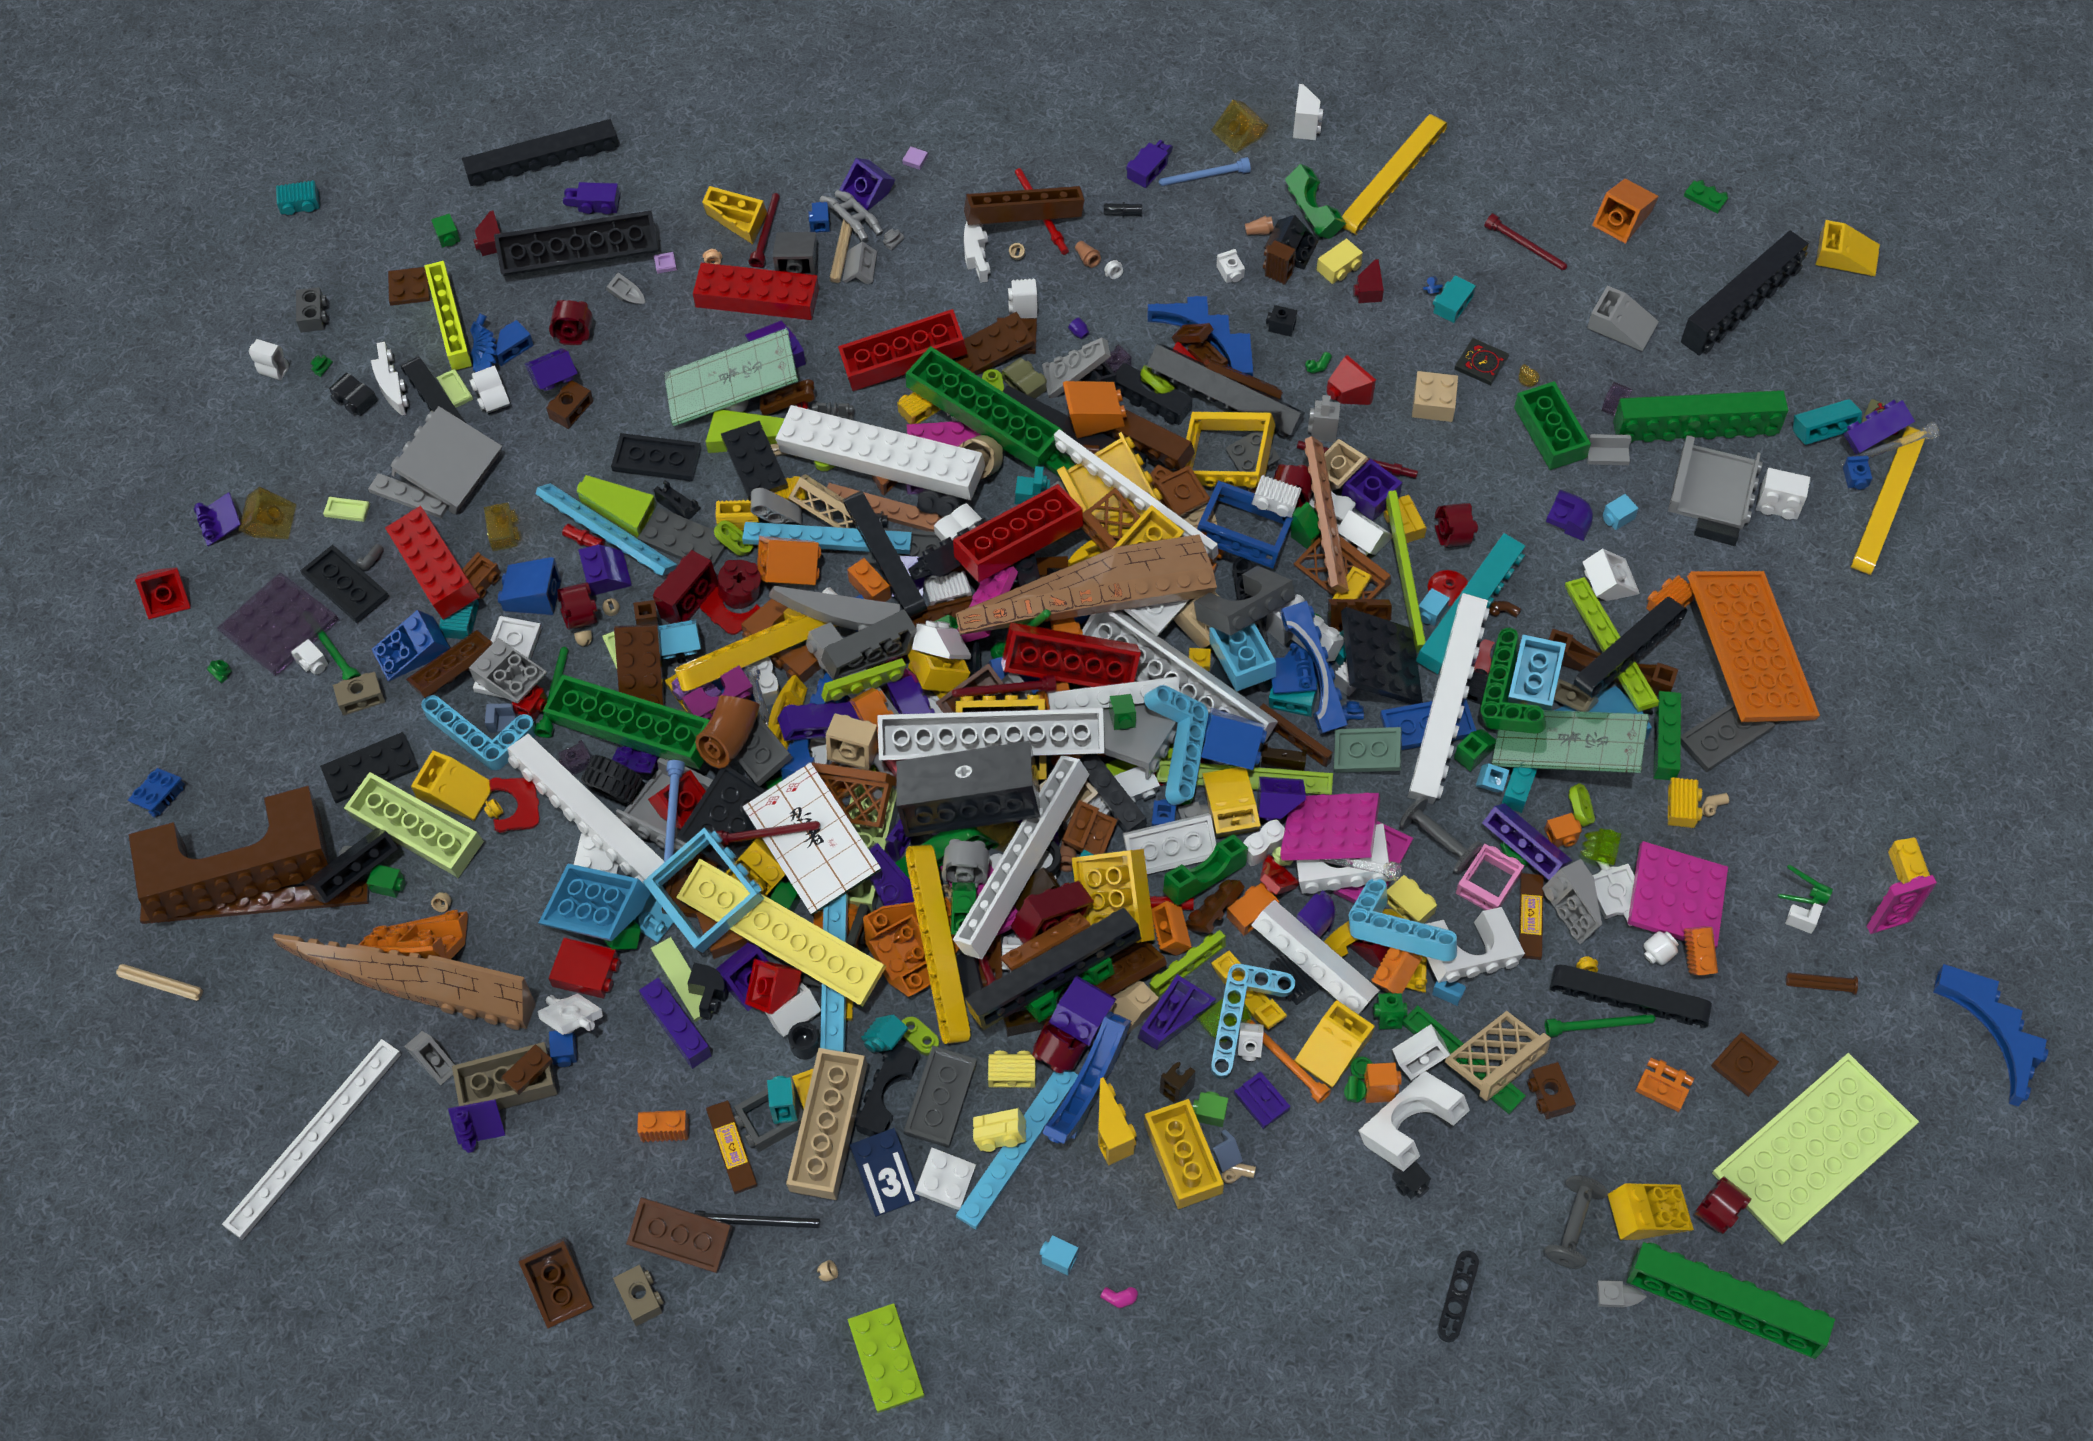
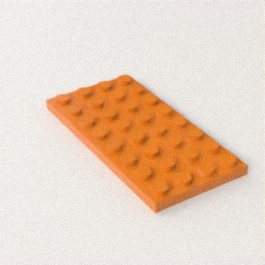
[1687,571,1820,722]

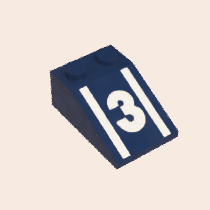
[849,1128,920,1217]

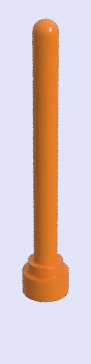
[1245,1019,1331,1104]

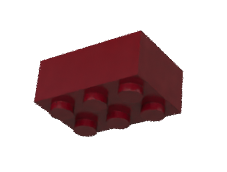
[652,550,718,624]
[1011,881,1094,944]

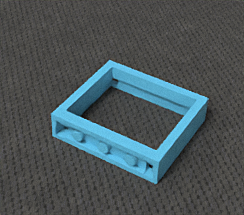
[643,828,765,953]

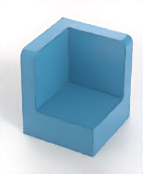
[1432,981,1466,1006]

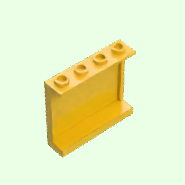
[1057,432,1163,533]

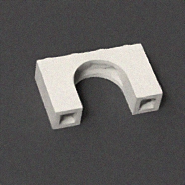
[1297,824,1392,894]
[1427,907,1525,983]
[1359,1071,1470,1172]

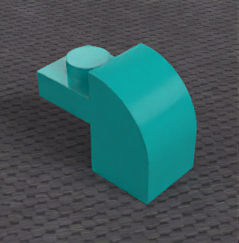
[1014,466,1050,504]

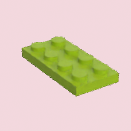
[848,1303,924,1413]

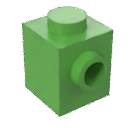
[1193,1091,1228,1127]

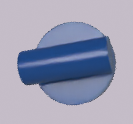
[1423,276,1443,293]
[1342,701,1364,720]

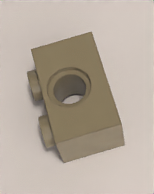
[333,672,385,716]
[613,1265,664,1326]

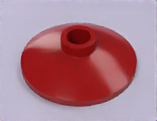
[1428,570,1468,606]

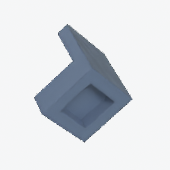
[485,703,516,733]
[1211,1129,1243,1172]

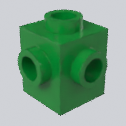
[1373,993,1408,1029]

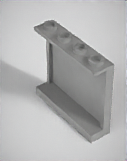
[391,406,502,515]
[1668,435,1763,530]
[1077,703,1178,779]
[616,757,713,861]

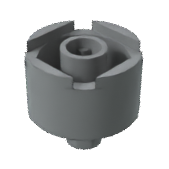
[942,839,990,888]

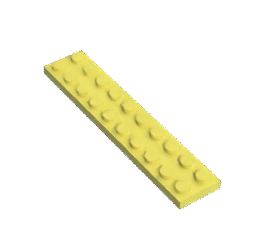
[676,859,886,1007]

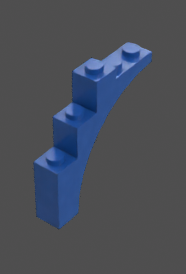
[1147,296,1253,376]
[1933,964,2048,1106]
[1042,1012,1132,1144]

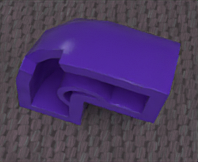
[1546,490,1593,541]
[1297,890,1336,938]

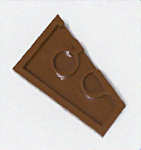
[1328,599,1392,632]
[1185,879,1245,933]

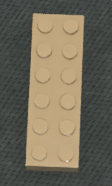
[786,1048,868,1200]

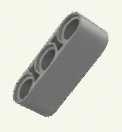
[751,488,802,525]

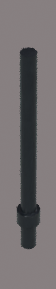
[692,1210,820,1228]

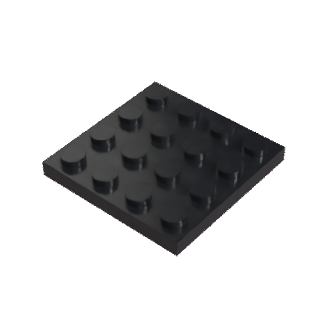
[1341,607,1423,705]
[675,765,766,871]

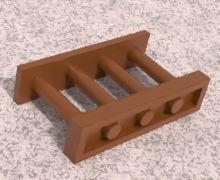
[1001,913,1091,971]

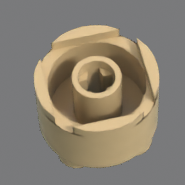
[959,435,1003,479]

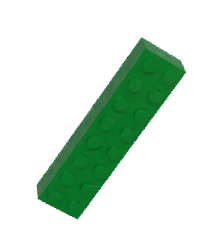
[906,346,1063,469]
[1613,390,1789,442]
[543,674,709,770]
[1626,1242,1835,1359]

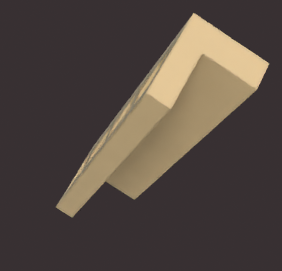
[788,474,853,528]

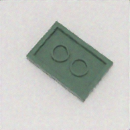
[1334,727,1402,773]

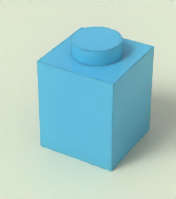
[1603,494,1639,530]
[1419,588,1450,626]
[1476,763,1509,793]
[1040,1235,1078,1276]

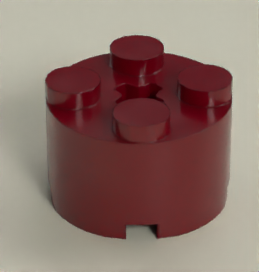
[549,300,593,345]
[1273,464,1313,508]
[1435,503,1478,547]
[718,560,761,609]
[557,582,597,630]
[1032,1020,1087,1073]
[1695,1176,1752,1234]

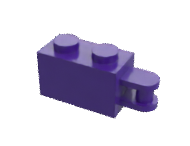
[1126,140,1173,188]
[563,182,620,214]

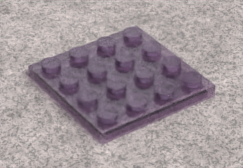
[217,572,339,676]

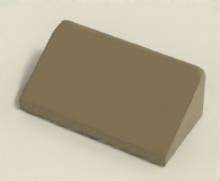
[1554,678,1599,714]

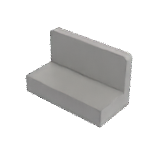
[843,241,877,284]
[1587,434,1631,465]

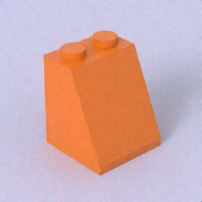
[1592,179,1659,244]
[1063,381,1127,438]
[757,536,821,585]

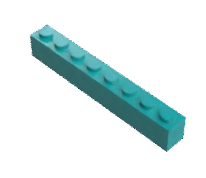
[1416,533,1525,674]

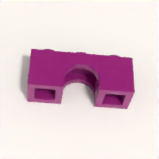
[682,665,754,720]

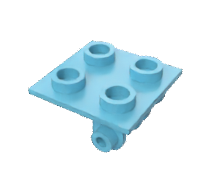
[634,893,674,943]

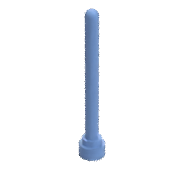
[1159,157,1251,186]
[664,760,685,862]

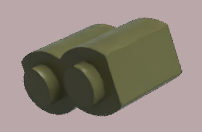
[1002,358,1047,399]

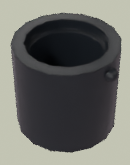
[788,1022,820,1060]

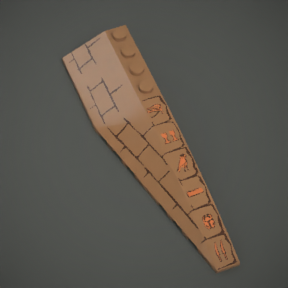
[956,534,1217,635]
[273,934,536,1030]

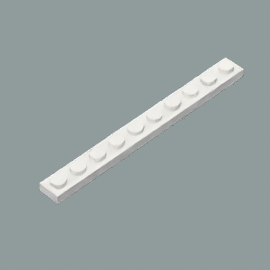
[1054,429,1219,560]
[222,1039,401,1240]

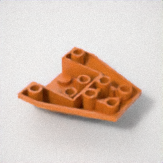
[863,897,960,997]
[359,910,468,959]

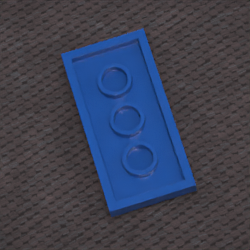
[1380,698,1476,750]

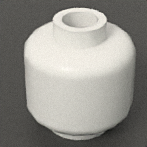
[1644,931,1679,965]

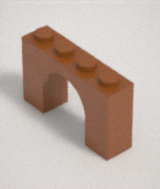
[741,599,821,683]

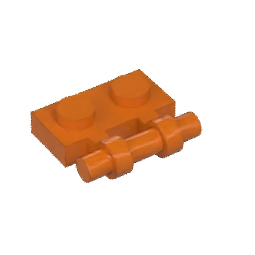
[1635,1057,1694,1112]

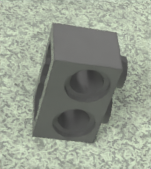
[296,287,328,333]

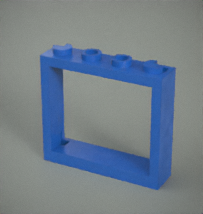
[1197,480,1296,568]

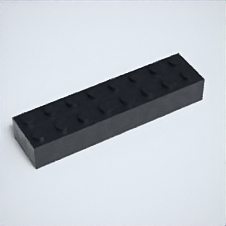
[494,210,659,276]
[1681,230,1809,356]

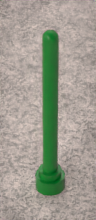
[990,609,1051,659]
[303,611,361,680]
[534,647,568,738]
[1544,1014,1656,1038]

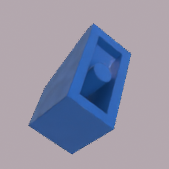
[496,320,534,366]

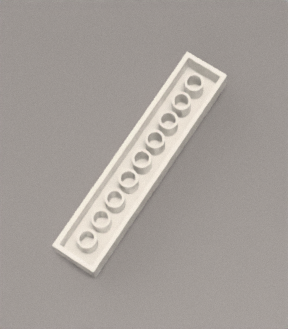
[776,405,985,500]
[1082,610,1278,752]
[878,708,1104,760]

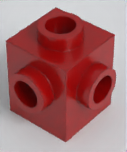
[512,685,547,721]

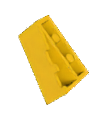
[702,186,767,244]

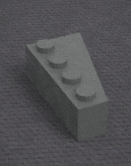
[821,609,917,680]

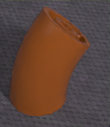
[695,695,760,768]

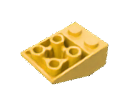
[1816,220,1880,276]
[907,646,970,693]
[411,750,492,821]
[1202,767,1260,838]
[726,838,786,896]
[1294,1000,1375,1089]
[1098,1077,1137,1166]
[1608,1183,1694,1240]

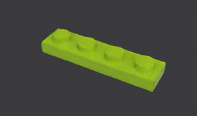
[821,658,906,702]
[1149,930,1226,997]

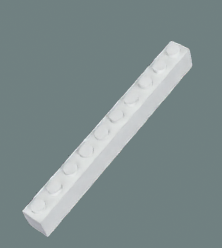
[1407,593,1490,805]
[507,734,671,883]
[953,755,1089,959]

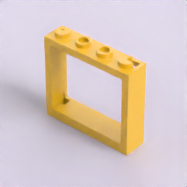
[1185,412,1275,488]
[956,695,1047,779]

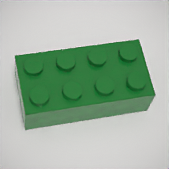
[1514,381,1591,470]

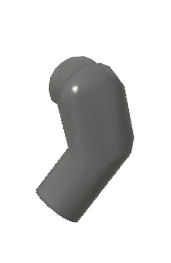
[356,544,383,571]

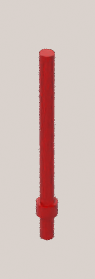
[1015,168,1069,255]

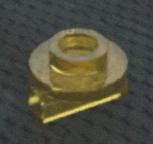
[1518,364,1540,387]

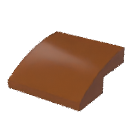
[1062,800,1117,855]

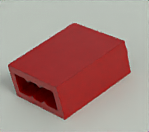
[549,938,620,999]

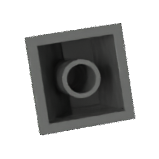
[773,232,817,275]

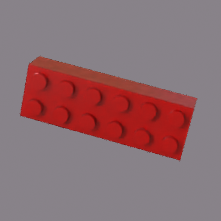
[693,262,819,320]
[838,309,968,391]
[953,484,1083,582]
[385,505,479,620]
[1001,622,1141,687]

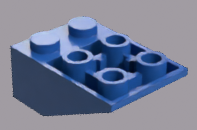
[372,610,450,681]

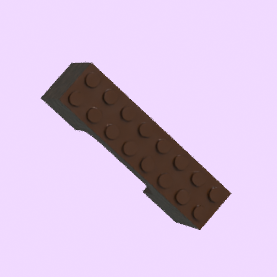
[128,786,330,923]

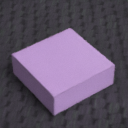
[902,146,928,170]
[654,252,677,274]

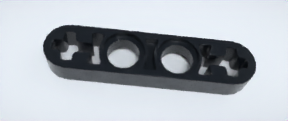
[1437,1250,1479,1343]

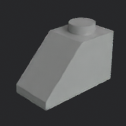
[404,1031,454,1085]

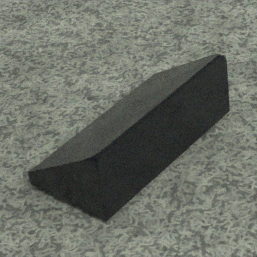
[1694,518,1740,546]
[955,953,983,1001]

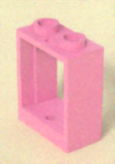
[1456,844,1524,910]

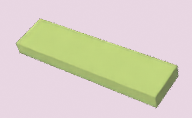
[651,937,713,1022]

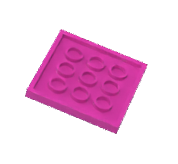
[1280,793,1380,861]
[1628,841,1728,949]

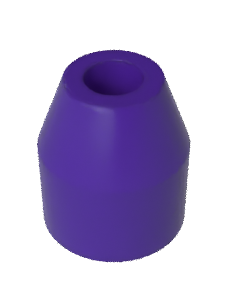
[1068,317,1089,339]

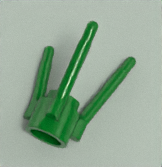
[1778,865,1833,905]

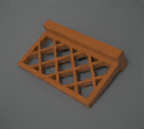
[1081,488,1141,552]
[1294,535,1391,599]
[812,762,897,829]

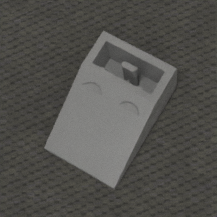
[1587,285,1659,351]
[469,638,547,703]
[1542,859,1602,944]

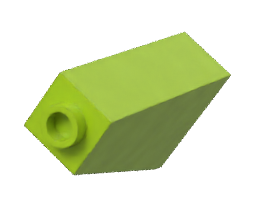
[706,409,785,453]
[577,475,656,538]

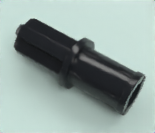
[1104,202,1142,218]

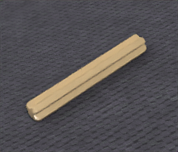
[830,219,853,283]
[116,964,203,1001]

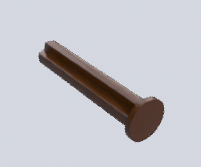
[1786,972,1858,995]

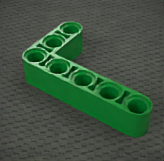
[1481,628,1546,734]
[895,825,999,880]

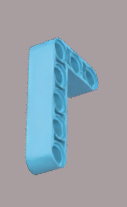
[1144,685,1208,805]
[421,695,536,770]
[1349,879,1457,961]
[1211,964,1295,1078]

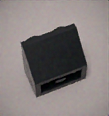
[1264,215,1318,270]

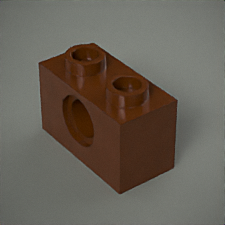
[546,380,593,429]
[1527,1062,1576,1120]

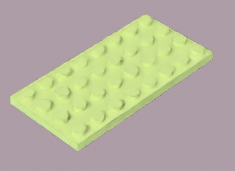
[1712,1053,1919,1245]

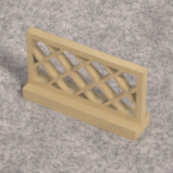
[1445,1011,1551,1101]

